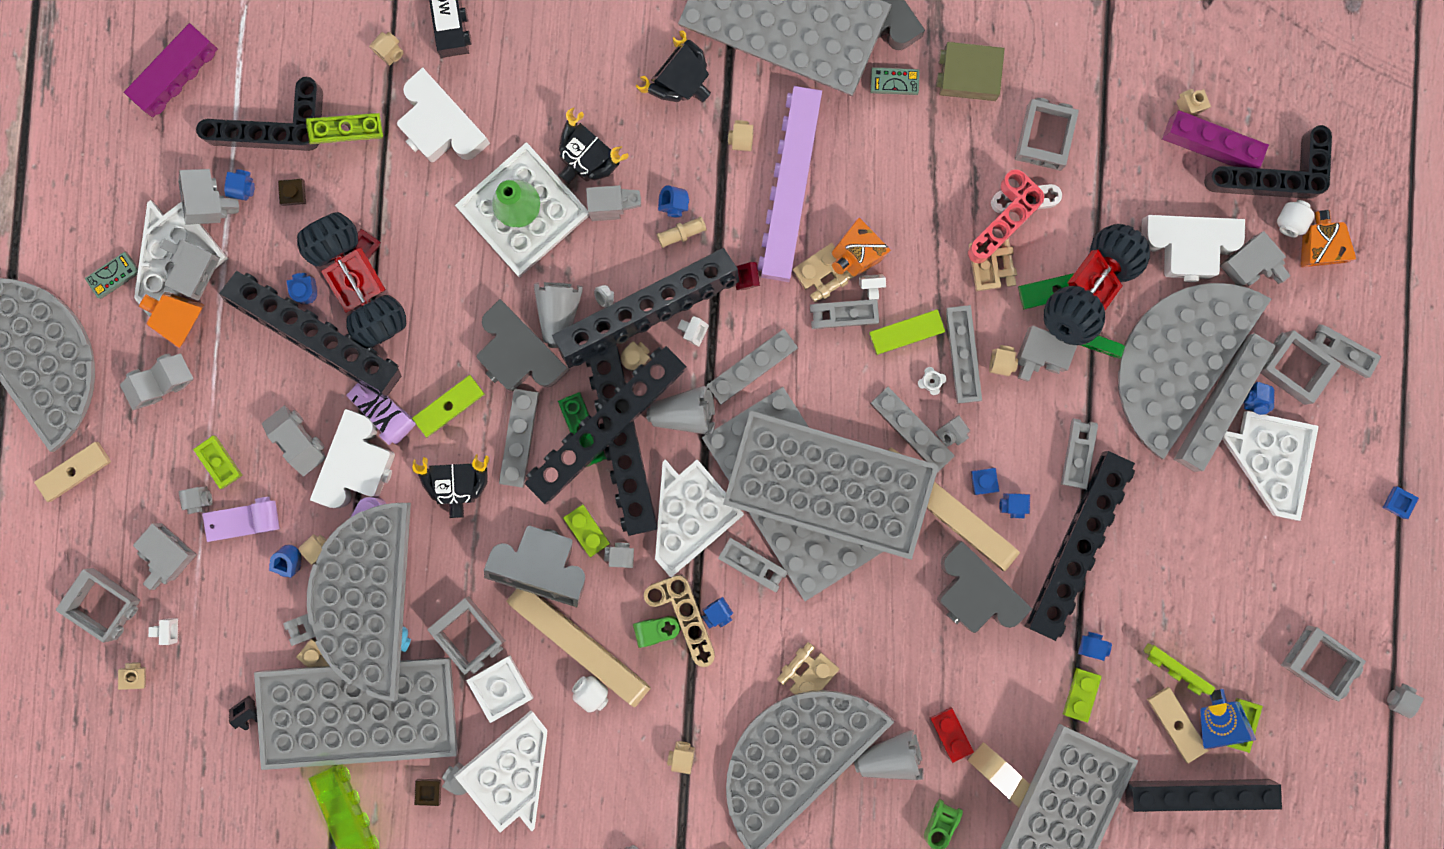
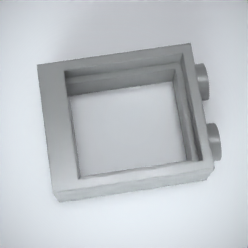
[1015,98,1079,171]
[1260,330,1341,405]
[56,568,141,643]
[427,597,506,675]
[1281,626,1366,702]

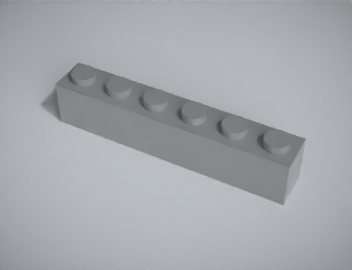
[1173,333,1276,472]

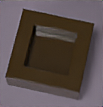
[278,179,306,206]
[414,779,442,806]

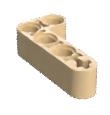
[644,575,715,667]
[967,742,1030,808]

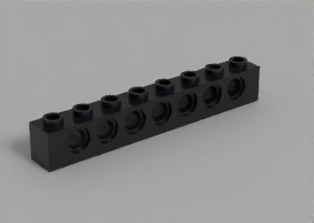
[552,248,739,368]
[219,270,402,399]
[585,344,658,536]
[524,346,687,504]
[1024,451,1135,641]

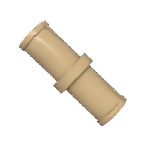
[657,216,707,248]

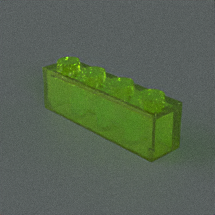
[308,764,379,849]

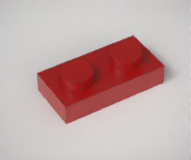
[930,707,974,763]

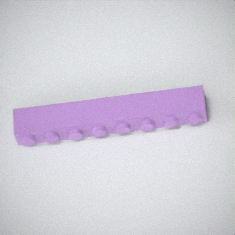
[758,86,822,282]

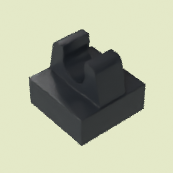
[229,696,258,730]

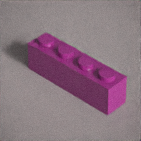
[123,23,218,117]
[1162,110,1269,168]

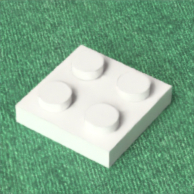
[466,656,534,723]

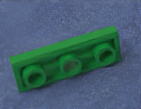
[1018,273,1074,310]
[558,392,607,467]

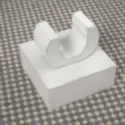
[859,274,886,300]
[678,316,709,347]
[148,618,178,645]

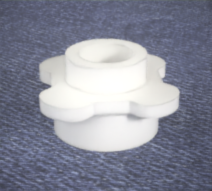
[918,367,946,395]

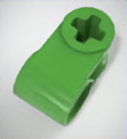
[633,616,681,648]
[924,799,963,849]

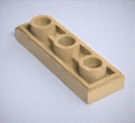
[34,442,111,502]
[1147,687,1209,763]

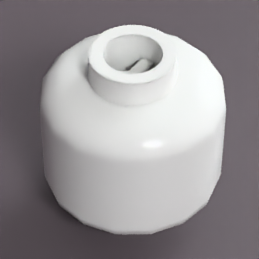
[1277,200,1315,238]
[572,676,608,713]

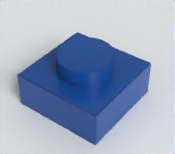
[970,468,999,495]
[1383,486,1419,519]

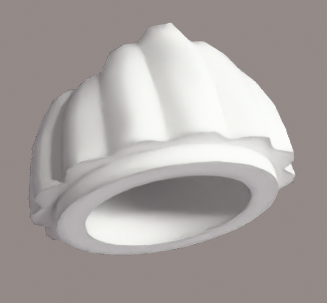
[594,285,614,308]

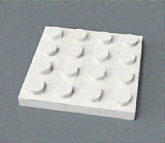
[455,142,590,278]

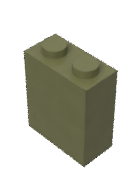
[936,42,1005,101]

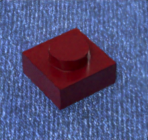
[350,229,381,260]
[736,262,760,290]

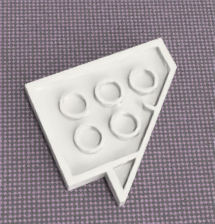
[134,200,228,317]
[1222,411,1319,521]
[655,460,744,577]
[454,711,548,832]

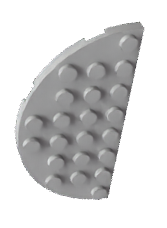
[0,278,95,452]
[1118,283,1272,459]
[307,503,411,701]
[726,690,894,849]

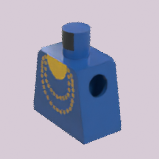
[1200,689,1256,749]

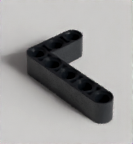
[196,77,323,151]
[1204,125,1332,199]

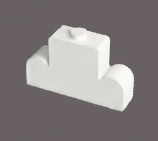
[397,68,490,162]
[1141,215,1245,282]
[310,409,395,508]

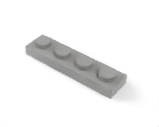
[946,305,982,404]
[707,329,798,405]
[870,387,955,473]
[499,389,539,488]

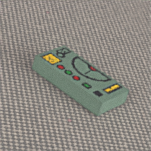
[870,68,919,95]
[85,252,138,299]

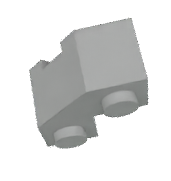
[120,353,194,410]
[262,405,326,477]

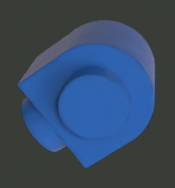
[224,169,255,201]
[658,185,689,218]
[286,273,317,305]
[1243,382,1275,415]
[999,493,1030,518]
[269,545,302,578]
[702,597,734,629]
[1078,632,1112,661]

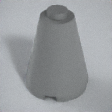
[534,282,583,348]
[647,386,715,434]
[854,730,924,780]

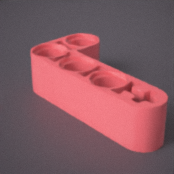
[968,169,1044,264]

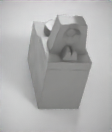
[178,169,239,225]
[586,185,641,221]
[1220,231,1291,286]
[160,239,220,301]
[1017,326,1077,382]
[133,523,197,590]

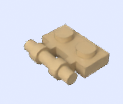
[968,238,1017,292]
[792,243,854,303]
[777,642,839,694]

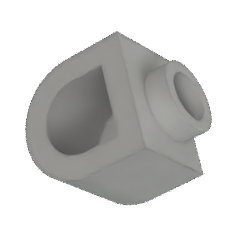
[936,415,970,447]
[178,486,212,514]
[604,543,634,568]
[1387,683,1424,718]
[442,762,467,795]

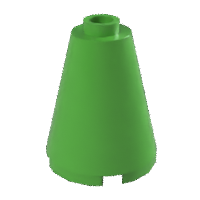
[492,180,540,228]

